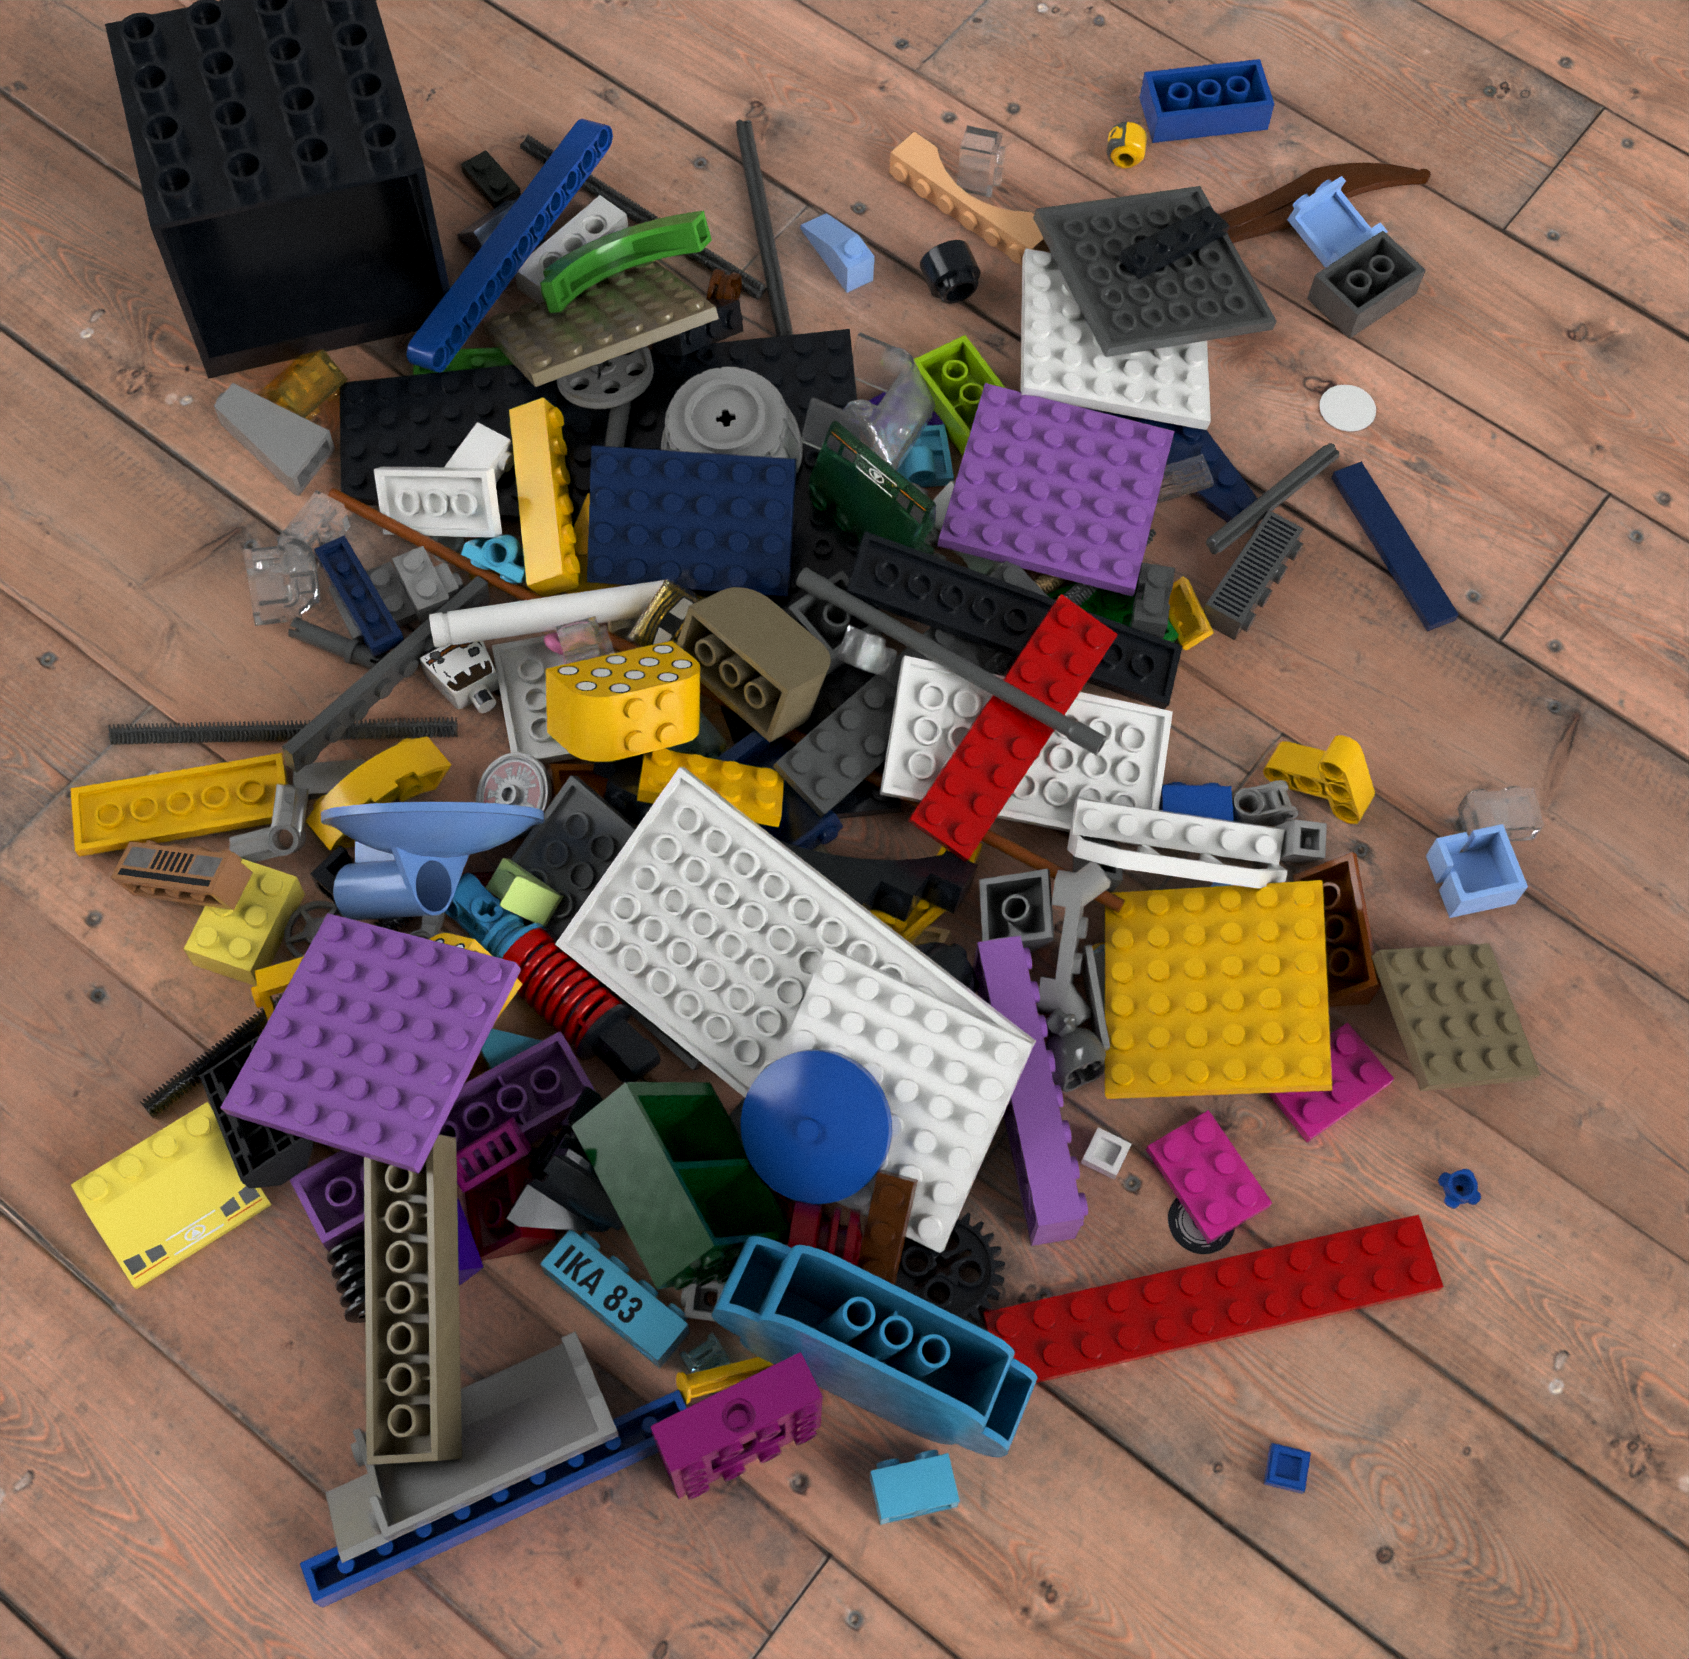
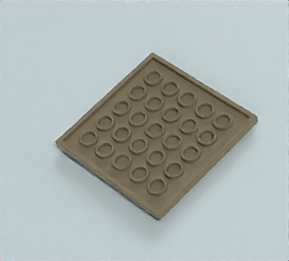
[483,261,719,387]

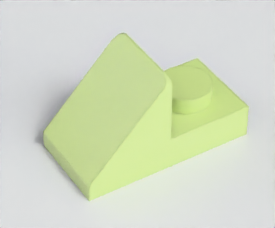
[486,858,564,927]

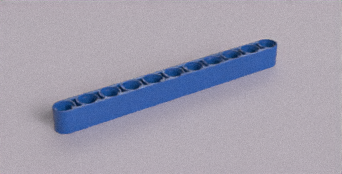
[407,119,613,372]

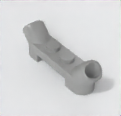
[1037,861,1111,1028]

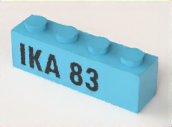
[540,1230,690,1369]

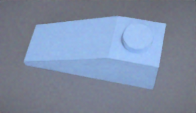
[800,213,875,292]

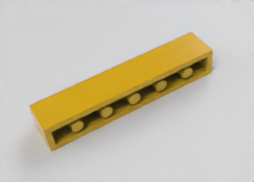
[509,397,580,597]

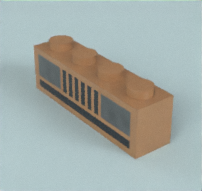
[110,840,253,910]

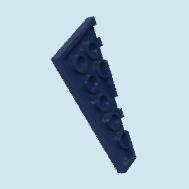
[1082,407,1258,523]

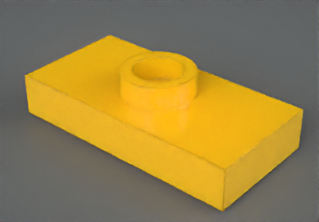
[1168,576,1214,650]

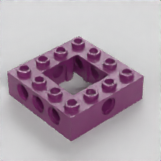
[650,1352,823,1500]

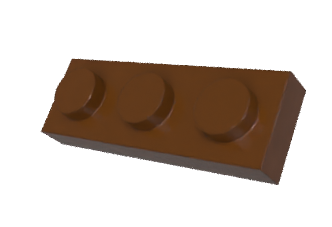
[858,1170,918,1285]

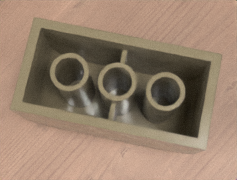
[677,587,831,742]

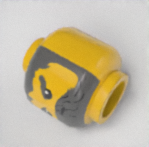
[1106,122,1147,169]

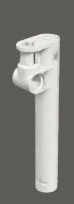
[429,579,673,648]

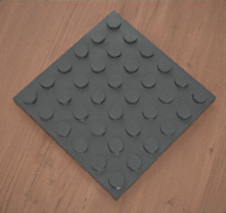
[1033,186,1277,357]

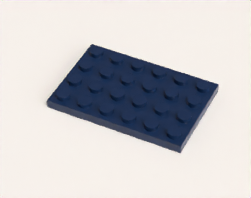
[587,445,796,596]

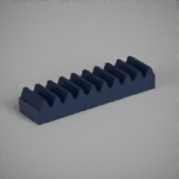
[314,535,404,657]

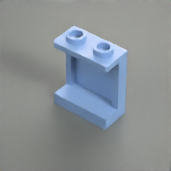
[1287,176,1388,268]

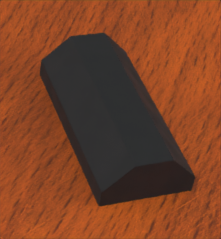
[200,1034,314,1188]

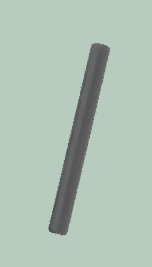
[1206,443,1339,554]

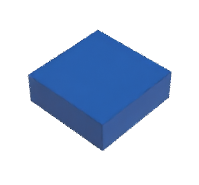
[1264,1443,1311,1494]

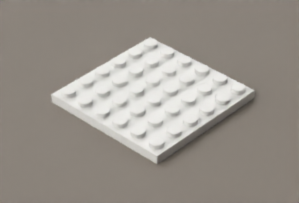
[1020,248,1211,430]
[777,946,1035,1253]

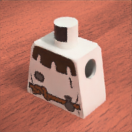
[419,641,499,713]

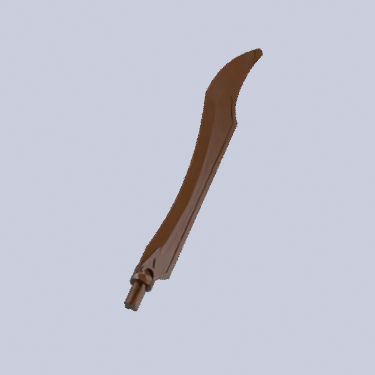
[1218,163,1431,243]

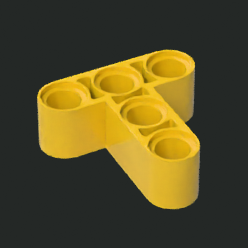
[1263,735,1375,824]

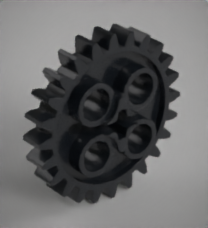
[895,1213,1005,1324]

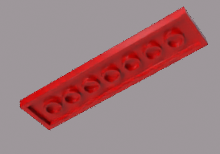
[907,594,1118,862]

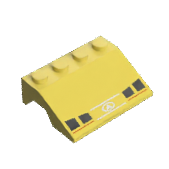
[71,1102,272,1289]

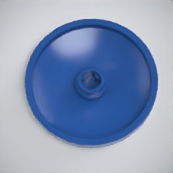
[741,1049,892,1204]

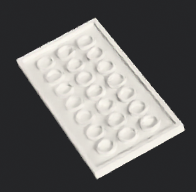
[880,656,1173,847]

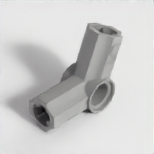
[229,784,309,863]

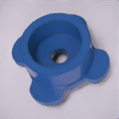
[1438,1169,1481,1209]

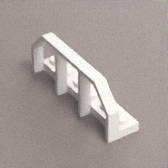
[1067,798,1288,889]

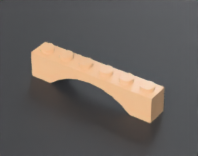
[889,132,1049,265]

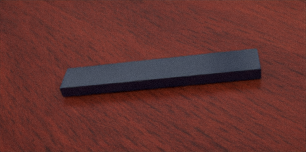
[1331,461,1459,632]

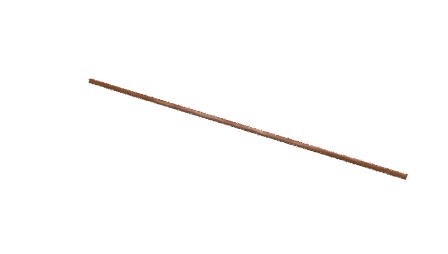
[327,488,1125,913]

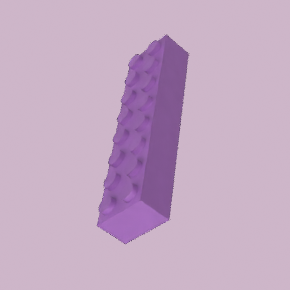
[973,936,1088,1246]
[290,1031,595,1252]

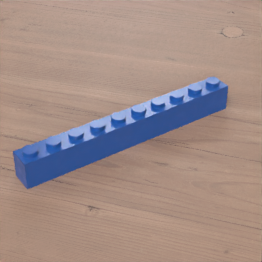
[300,1389,687,1608]

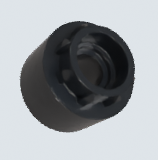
[920,240,981,304]

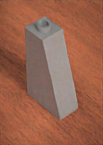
[214,383,335,496]

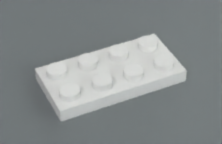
[374,467,502,538]
[492,636,577,765]

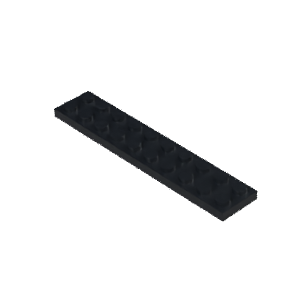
[846,531,1182,709]

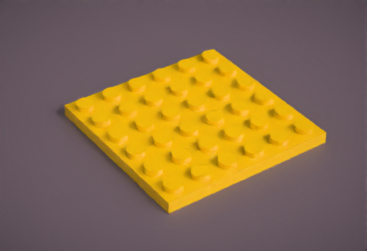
[1105,880,1333,1099]

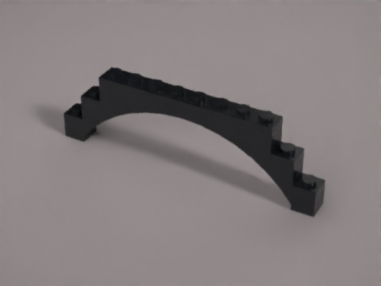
[593,754,978,922]

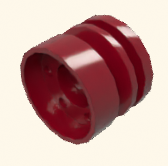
[788,1201,863,1267]

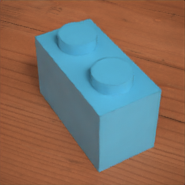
[870,1450,960,1525]

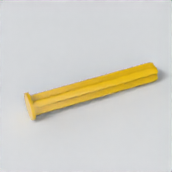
[676,1357,774,1404]

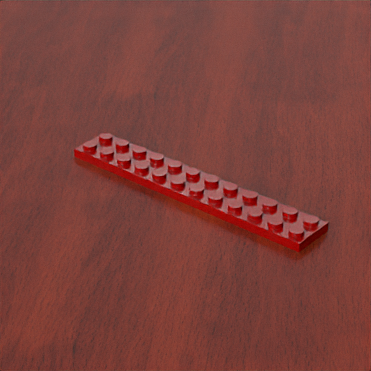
[982,1214,1444,1383]

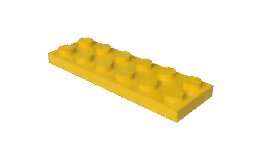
[70,753,288,857]

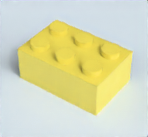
[184,859,305,986]

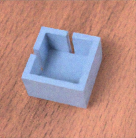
[1426,824,1528,918]

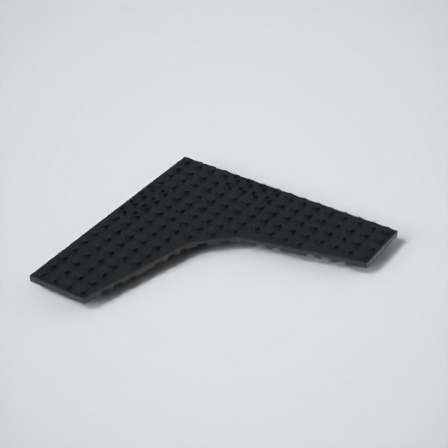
[339,329,901,819]

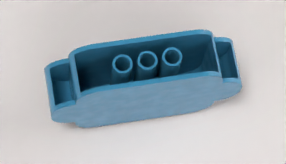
[711,1236,1038,1458]

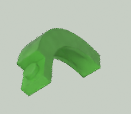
[540,210,712,313]

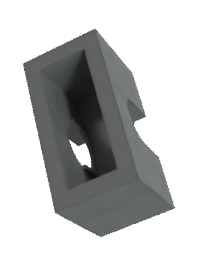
[1130,562,1175,639]

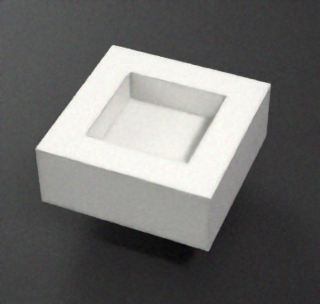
[1081,1127,1131,1180]

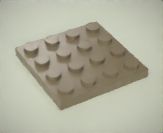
[1371,943,1541,1091]

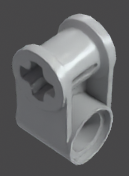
[1232,780,1298,826]

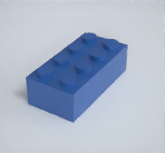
[1139,59,1275,143]

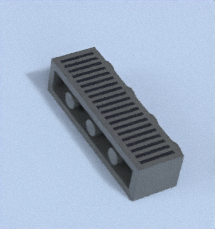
[1204,510,1304,640]

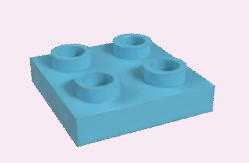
[881,424,954,491]
[461,534,526,584]

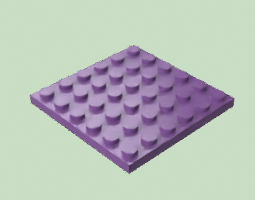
[937,383,1174,597]
[220,913,521,1174]

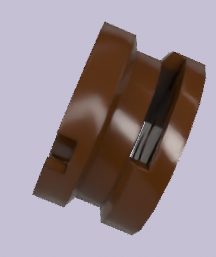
[706,269,742,300]

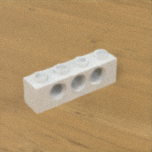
[515,195,628,304]

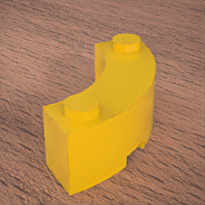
[306,736,452,851]

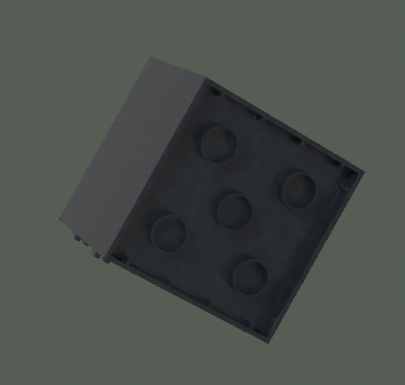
[105,0,450,379]

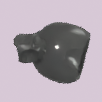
[1045,1008,1106,1092]

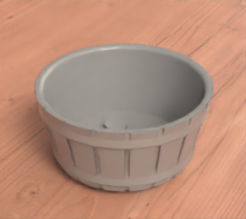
[661,367,803,477]

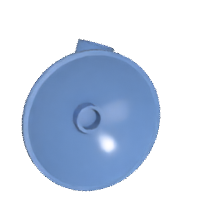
[321,802,544,920]

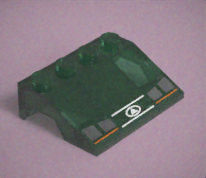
[809,420,936,555]

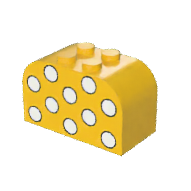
[546,641,700,762]

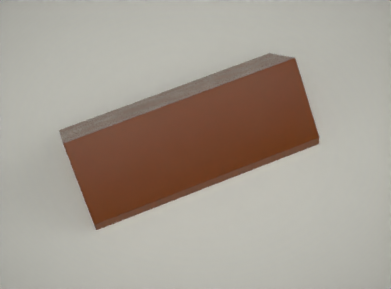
[1293,852,1381,1007]

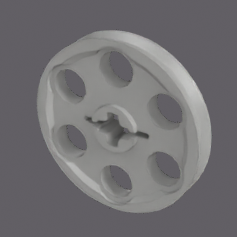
[556,346,654,409]

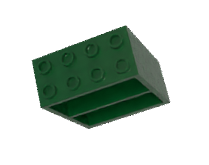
[571,1082,791,1290]

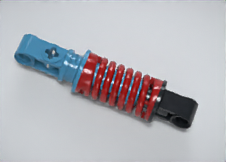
[445,873,661,1083]

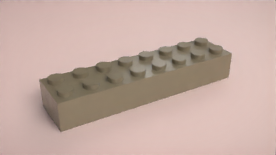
[364,1135,462,1465]

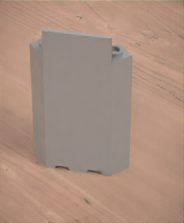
[326,1331,619,1563]

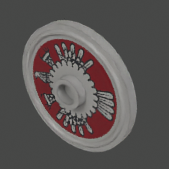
[476,752,552,840]

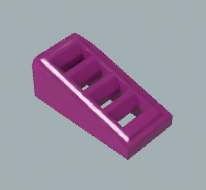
[456,1117,532,1193]

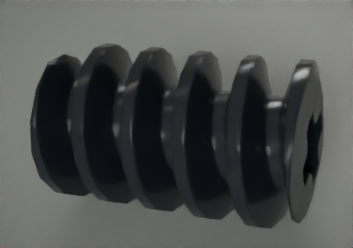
[327,1235,365,1323]

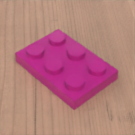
[1268,1022,1394,1143]
[1146,1110,1272,1244]

